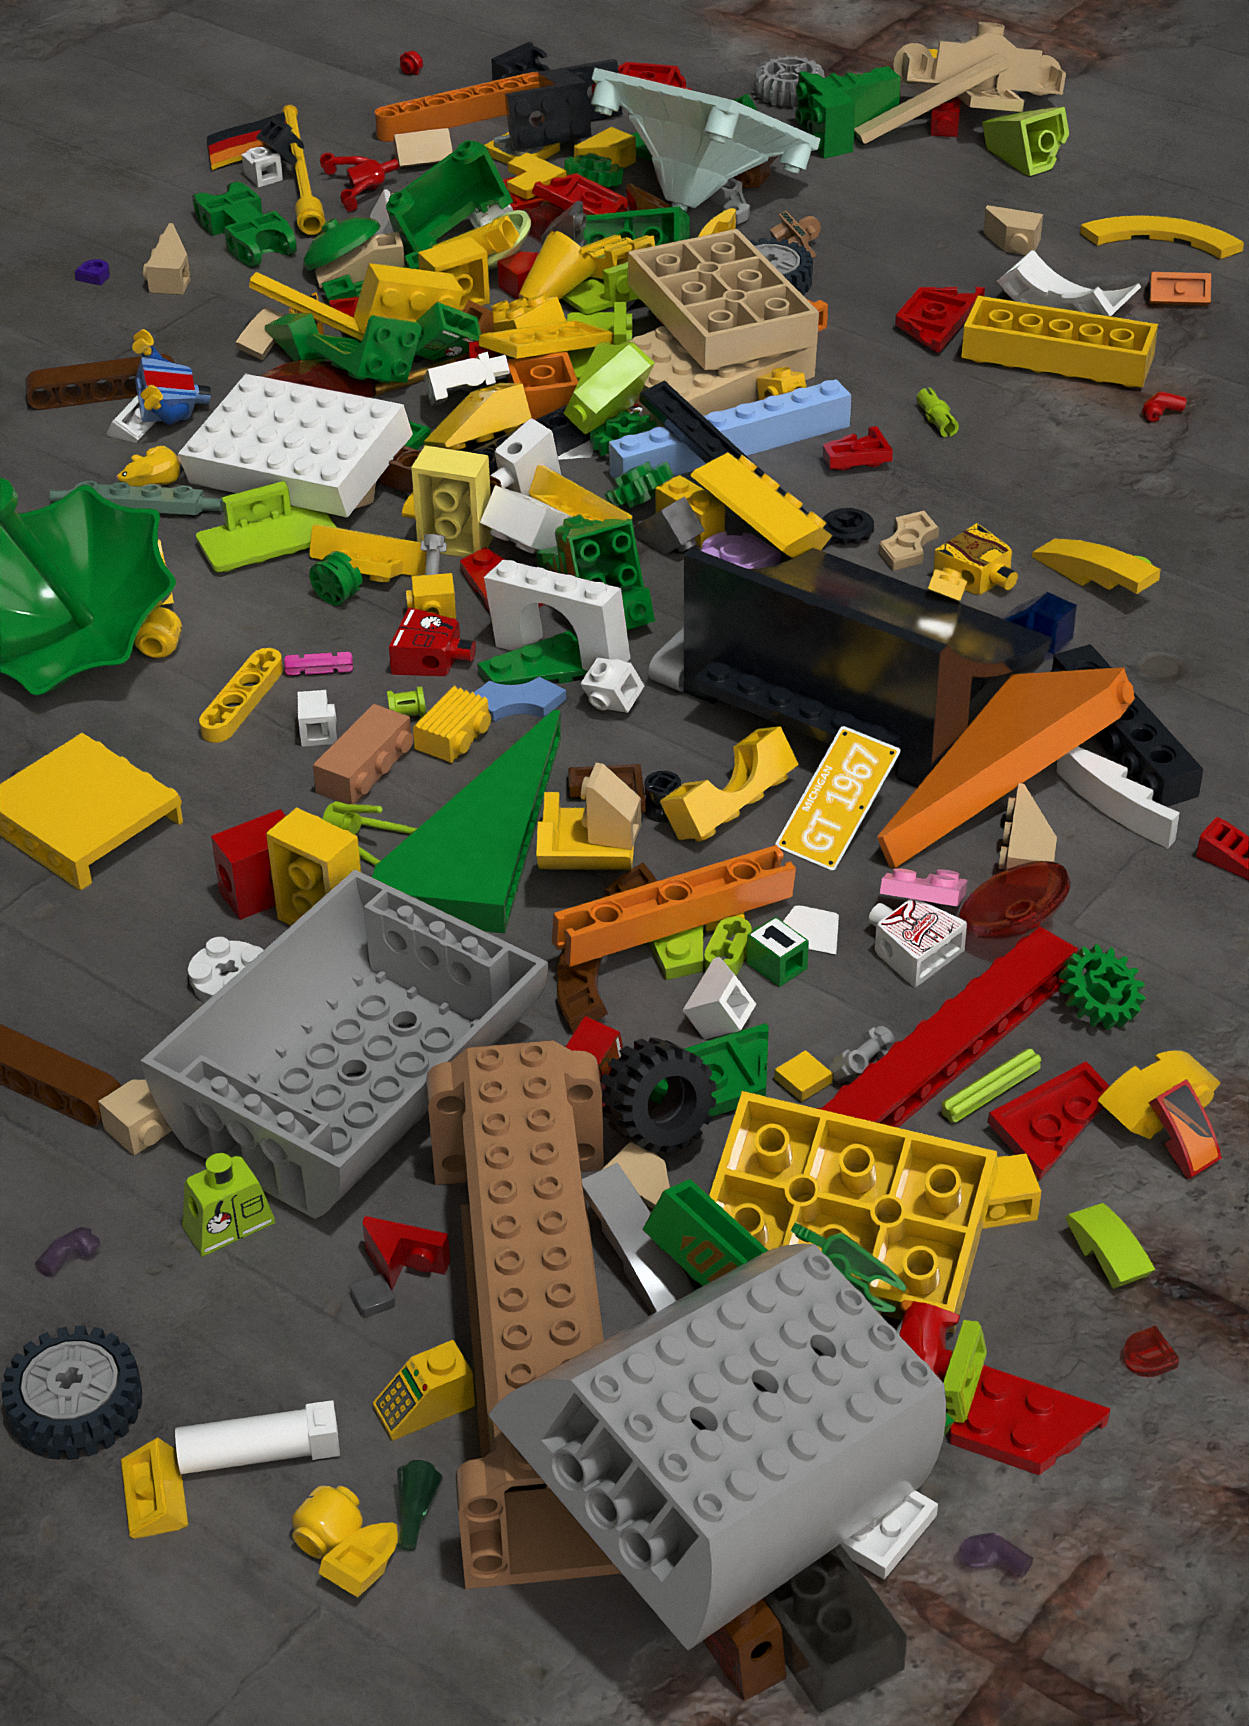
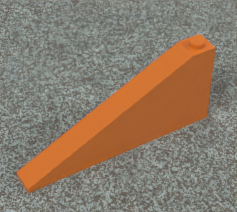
[877,667,1135,868]

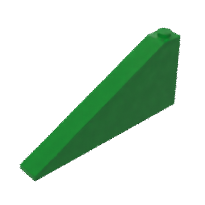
[372,710,561,934]

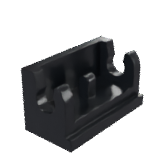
[491,42,550,81]
[256,117,304,166]

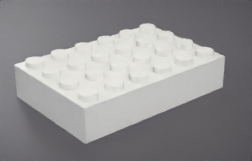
[178,374,413,518]

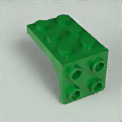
[305,315,422,383]

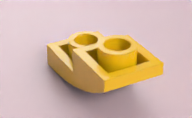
[927,567,967,602]

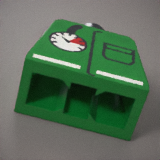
[413,302,481,363]

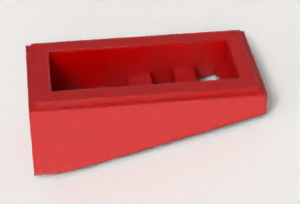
[1196,817,1249,880]

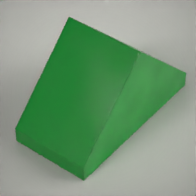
[264,313,323,369]

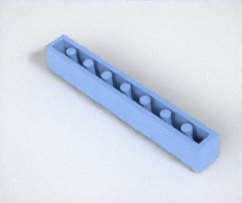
[609,379,851,479]

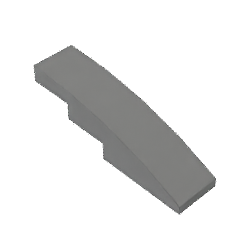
[582,1163,695,1314]

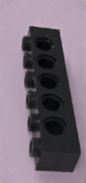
[1050,644,1203,807]

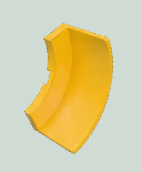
[536,792,634,870]

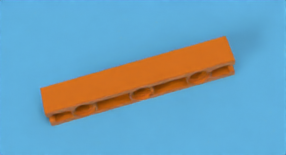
[552,845,796,967]

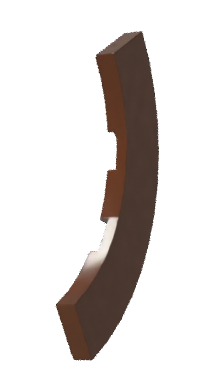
[557,862,658,1033]

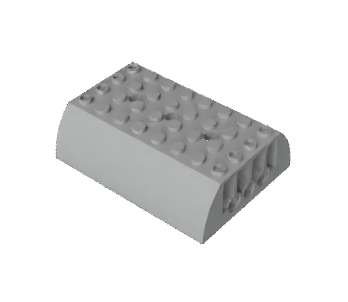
[140,869,548,1219]
[488,1244,946,1651]

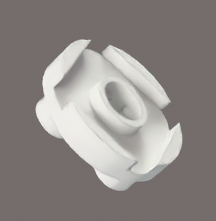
[188,937,264,1003]

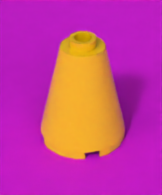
[519,230,597,300]

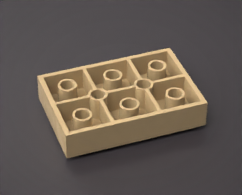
[628,229,819,370]
[627,326,817,427]

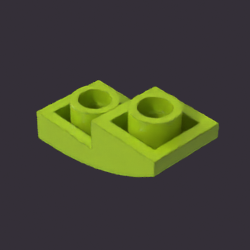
[1065,1203,1156,1289]

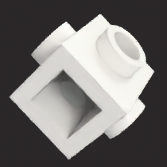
[581,657,644,713]

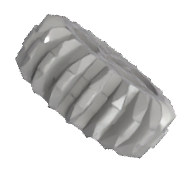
[754,55,825,108]

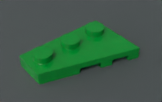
[478,631,588,685]

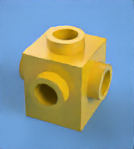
[756,367,807,400]

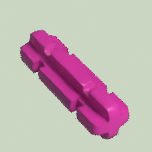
[284,652,353,676]

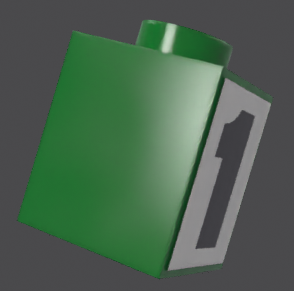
[747,917,809,988]

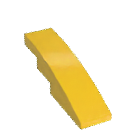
[1032,538,1161,594]

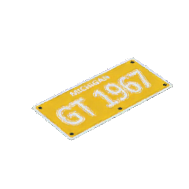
[775,726,900,871]

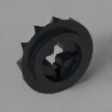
[823,508,874,545]

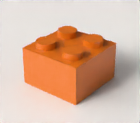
[507,352,578,424]

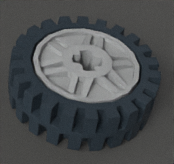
[749,238,813,296]
[1,1326,142,1460]

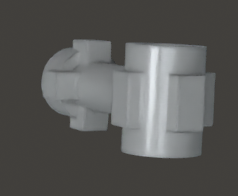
[418,534,447,576]
[829,1026,895,1084]

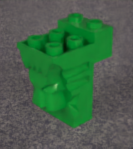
[795,66,901,159]
[536,514,655,630]

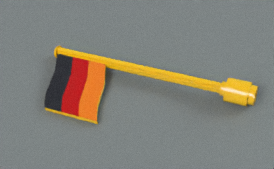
[207,105,325,235]

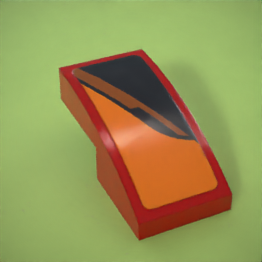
[1148,1079,1222,1180]

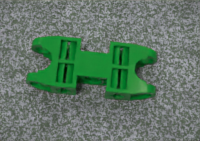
[192,181,297,267]

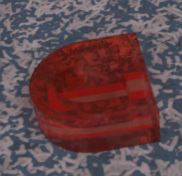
[1123,1326,1179,1377]

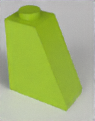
[982,107,1069,176]
[563,342,655,435]

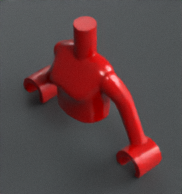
[320,153,400,212]

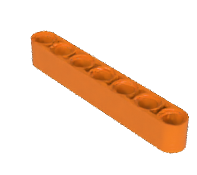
[375,72,539,142]

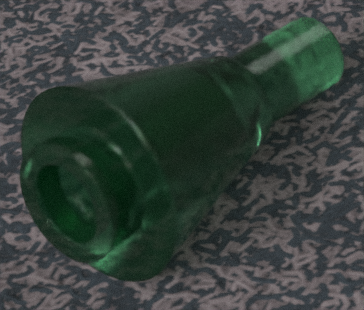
[397,1460,443,1551]

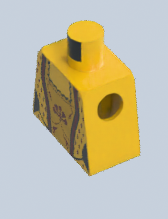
[933,523,1018,595]

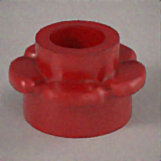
[400,50,423,75]

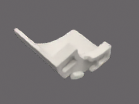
[997,251,1141,316]

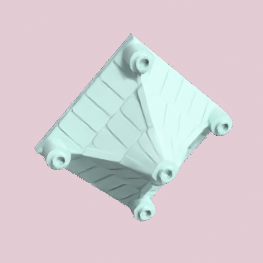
[591,68,820,212]

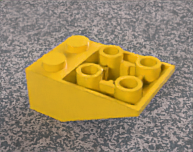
[491,294,567,332]
[423,383,531,450]

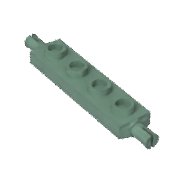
[49,481,223,515]

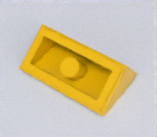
[121,1437,188,1539]

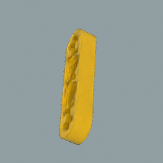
[199,648,283,743]

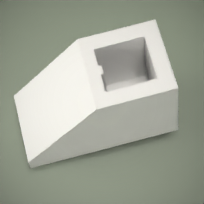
[683,957,756,1040]

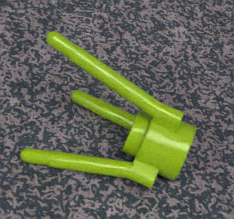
[322,801,417,866]

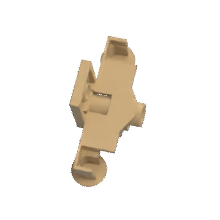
[893,22,1066,112]

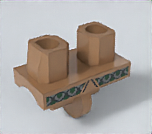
[770,211,821,258]

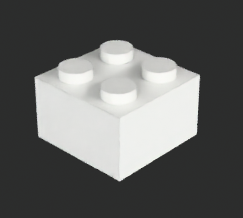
[480,485,572,554]

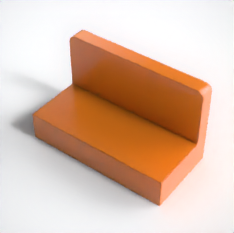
[1147,272,1211,305]

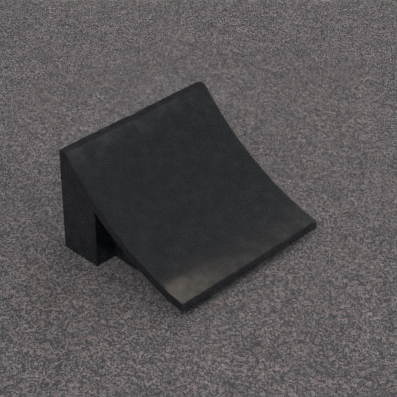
[684,547,1053,788]

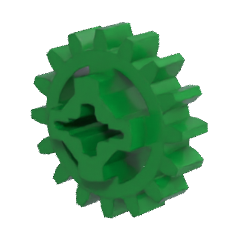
[563,153,624,188]
[590,410,657,456]
[604,461,674,508]
[1059,944,1146,1030]

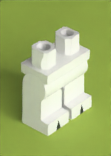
[423,352,510,406]

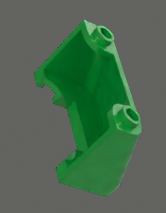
[386,140,513,256]

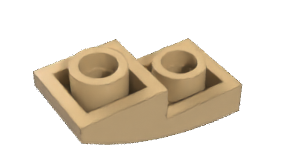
[236,307,285,361]

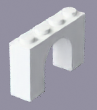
[484,560,630,671]

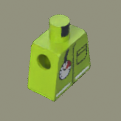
[182,1153,276,1257]

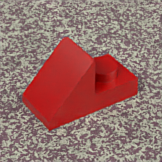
[362,1216,450,1290]

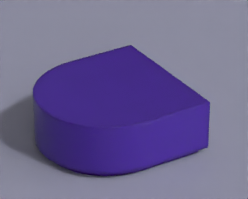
[74,259,110,286]

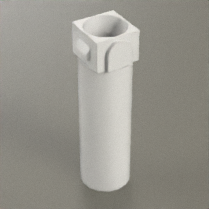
[175,1400,340,1474]

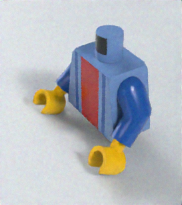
[132,329,211,425]

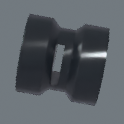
[644,771,681,823]

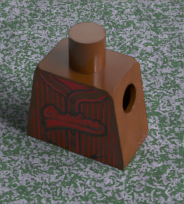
[703,1599,786,1701]

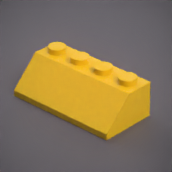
[690,453,832,559]

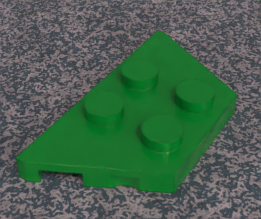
[649,1023,769,1117]

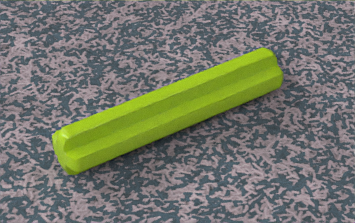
[941,1048,1041,1123]

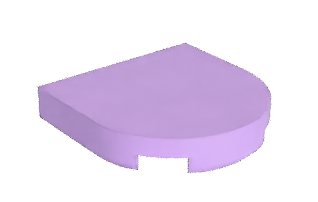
[701,532,781,569]

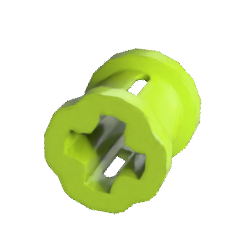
[386,686,426,718]

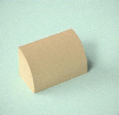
[393,128,453,168]

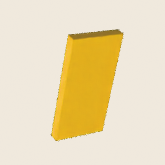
[479,320,614,359]

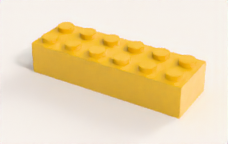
[962,296,1158,388]

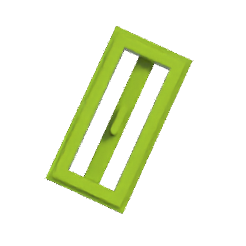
[943,1320,987,1423]

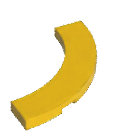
[1080,216,1244,259]

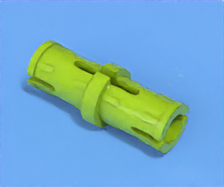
[916,387,959,437]

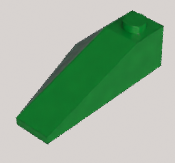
[584,206,690,246]

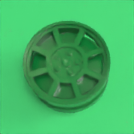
[309,551,363,606]

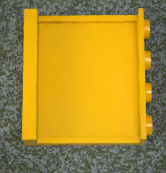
[0,733,183,891]

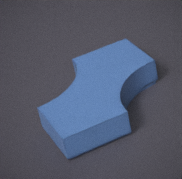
[474,677,567,722]

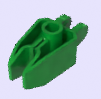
[791,1222,907,1312]

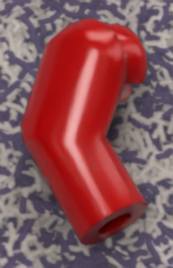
[1142,391,1187,422]

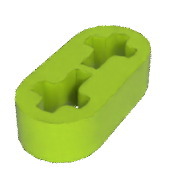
[704,916,752,976]

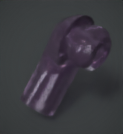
[35,1227,100,1277]
[959,1533,1034,1578]

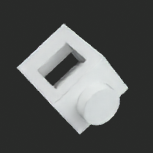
[242,147,283,187]
[298,690,337,747]

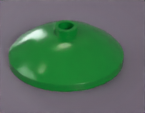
[303,217,381,271]

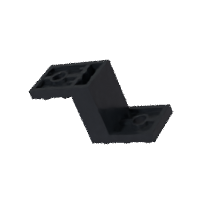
[505,59,623,151]

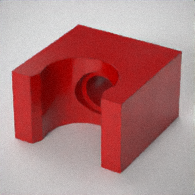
[211,809,286,920]

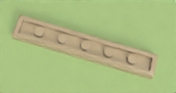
[854,54,1009,144]

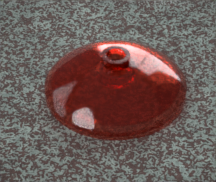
[959,861,1071,940]

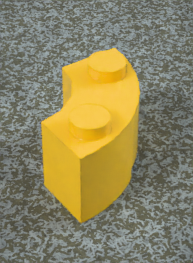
[1098,1050,1221,1139]

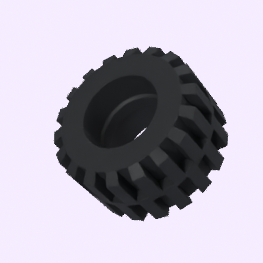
[601,1037,717,1154]

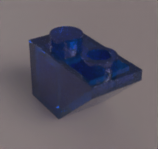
[1002,592,1077,655]

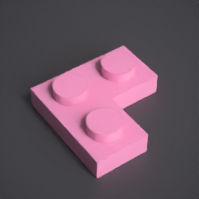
[880,869,968,906]

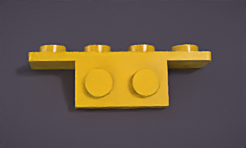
[529,465,632,522]
[309,524,427,582]

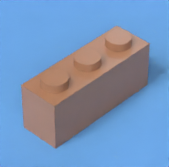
[313,704,413,804]

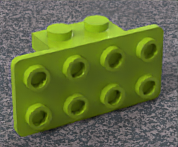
[561,262,640,314]
[566,302,633,382]
[196,481,336,572]

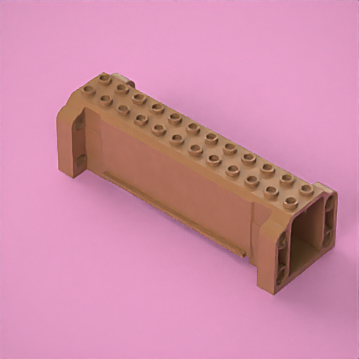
[426,1040,622,1589]

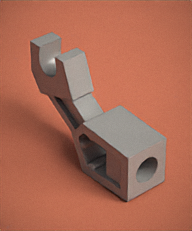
[708,178,750,225]

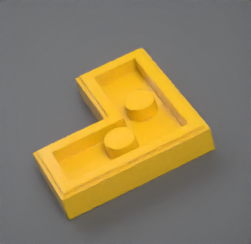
[507,153,567,200]

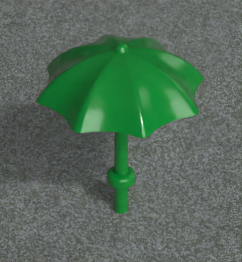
[0,478,176,695]

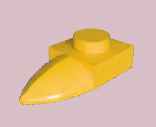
[318,1522,398,1598]

